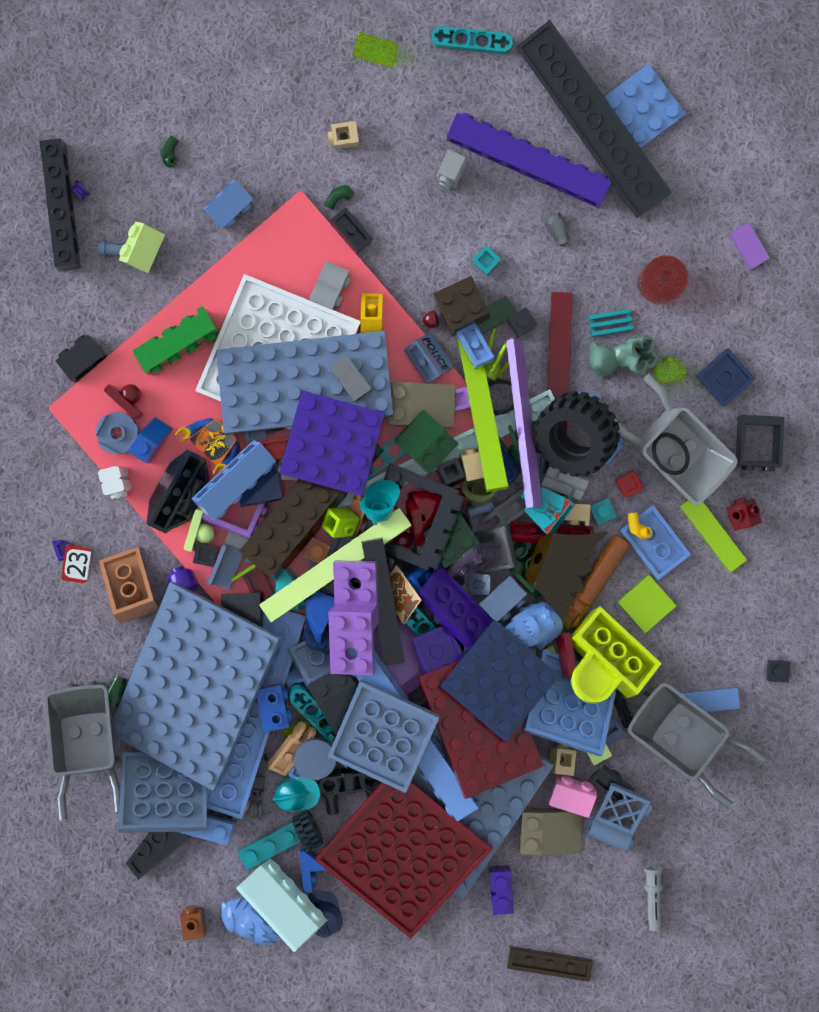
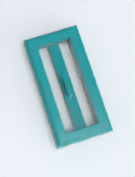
[588,309,633,337]

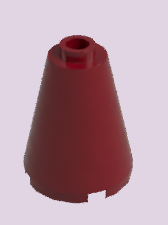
[407,488,468,532]

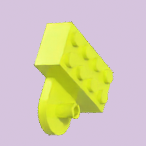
[571,606,662,704]

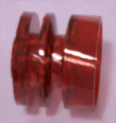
[638,255,688,304]

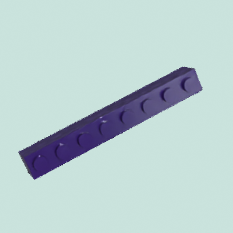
[446,113,611,208]

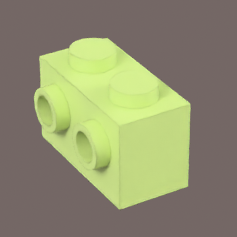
[119,222,165,273]

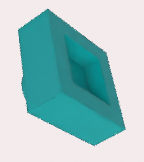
[471,245,501,276]
[590,498,617,525]

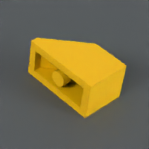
[361,293,383,333]

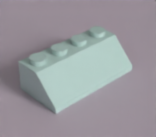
[236,858,328,952]

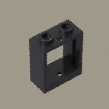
[736,415,784,472]

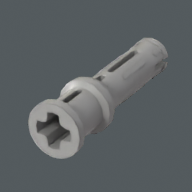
[644,865,663,931]

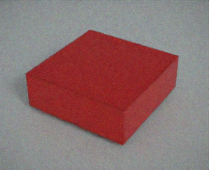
[615,470,644,498]

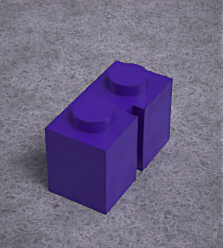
[488,865,514,915]

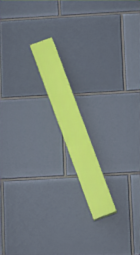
[260,508,412,623]

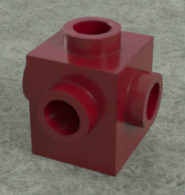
[727,497,762,531]

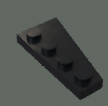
[126,832,192,880]

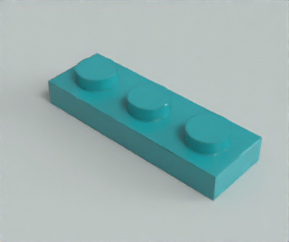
[237,821,301,870]

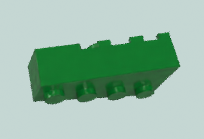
[132,306,220,375]

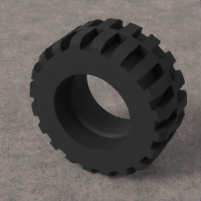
[534,391,620,477]

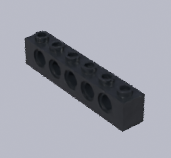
[39,138,81,271]

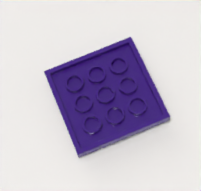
[279,390,386,496]

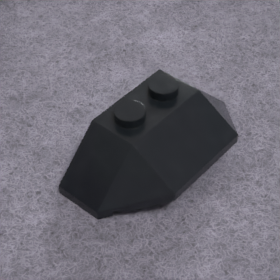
[146,449,210,534]

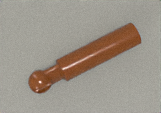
[564,534,631,629]

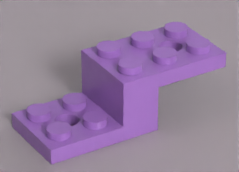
[328,560,379,675]

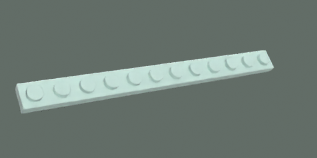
[337,389,555,512]

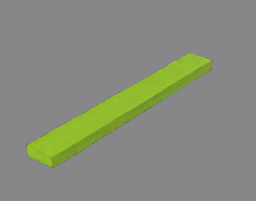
[457,337,508,492]

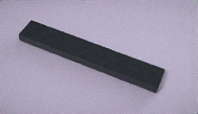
[361,537,405,665]

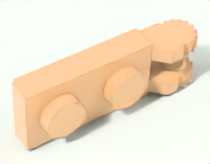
[267,722,316,776]

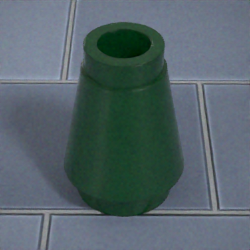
[107,676,126,708]

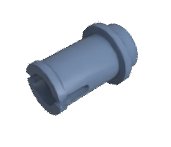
[98,240,125,257]
[467,500,495,519]

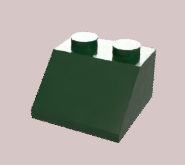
[394,410,459,474]

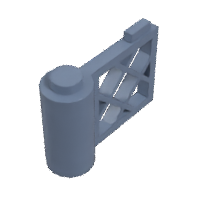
[586,783,653,851]

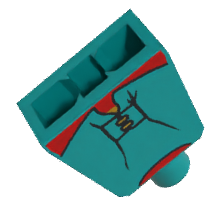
[521,487,575,535]

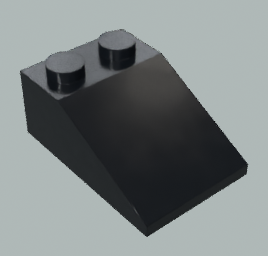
[308,673,358,736]

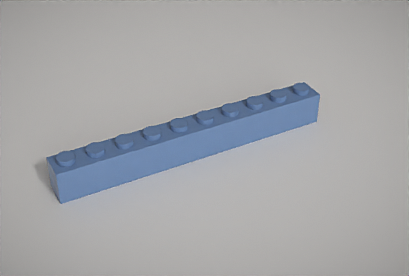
[347,648,480,822]

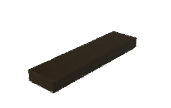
[507,946,593,982]

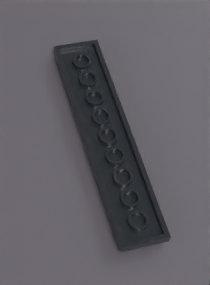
[516,20,672,218]

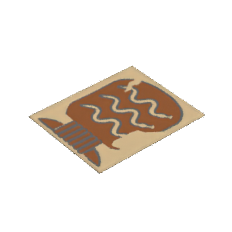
[389,565,421,624]

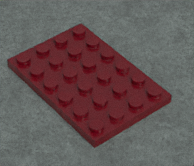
[417,660,544,799]

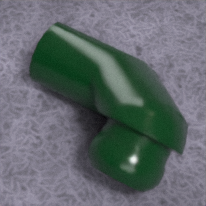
[160,135,179,167]
[324,185,354,210]

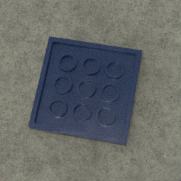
[439,620,559,742]

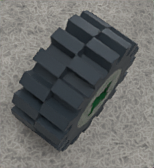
[292,810,324,852]

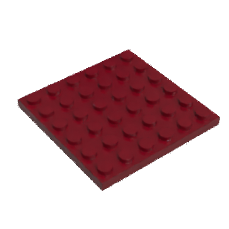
[314,780,493,939]

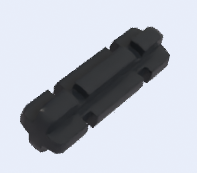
[614,689,633,728]

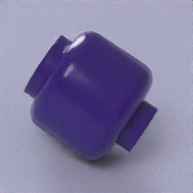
[167,566,198,592]

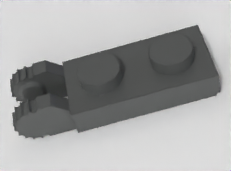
[480,488,526,529]

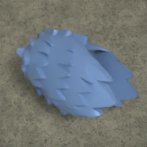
[505,602,564,650]
[221,898,282,945]

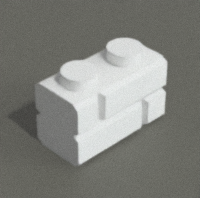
[98,466,132,499]

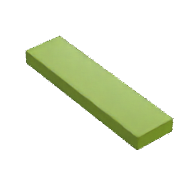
[679,500,747,573]

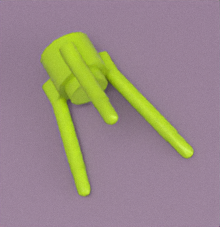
[484,328,509,381]

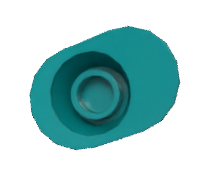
[360,480,400,525]
[272,776,320,812]

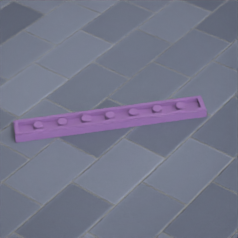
[506,339,543,509]

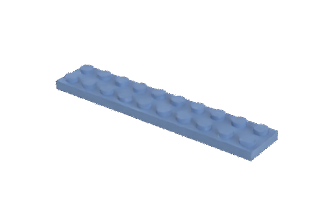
[207,611,306,819]

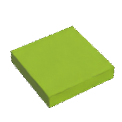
[617,574,676,633]

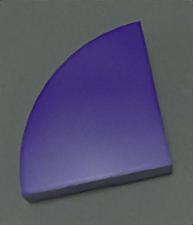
[52,540,73,561]

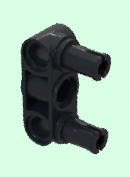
[319,767,381,815]

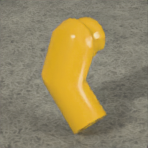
[627,512,652,540]

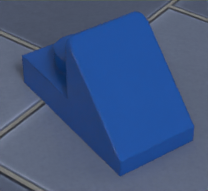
[300,846,326,893]

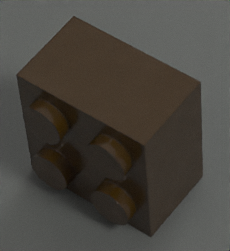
[433,276,490,337]

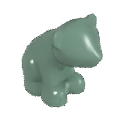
[589,336,658,379]

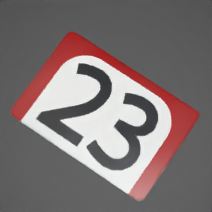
[61,544,91,583]

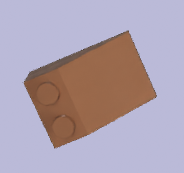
[99,547,159,624]

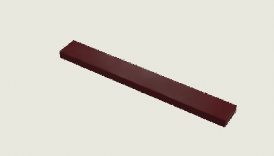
[547,292,573,435]

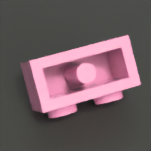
[549,774,597,818]

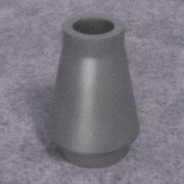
[545,212,569,245]

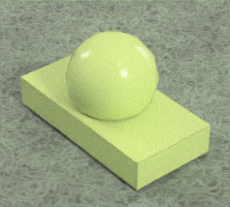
[184,509,215,552]

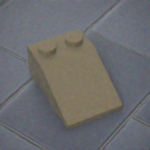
[388,382,456,428]
[518,807,583,855]

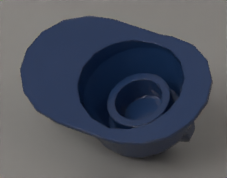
[308,890,343,938]

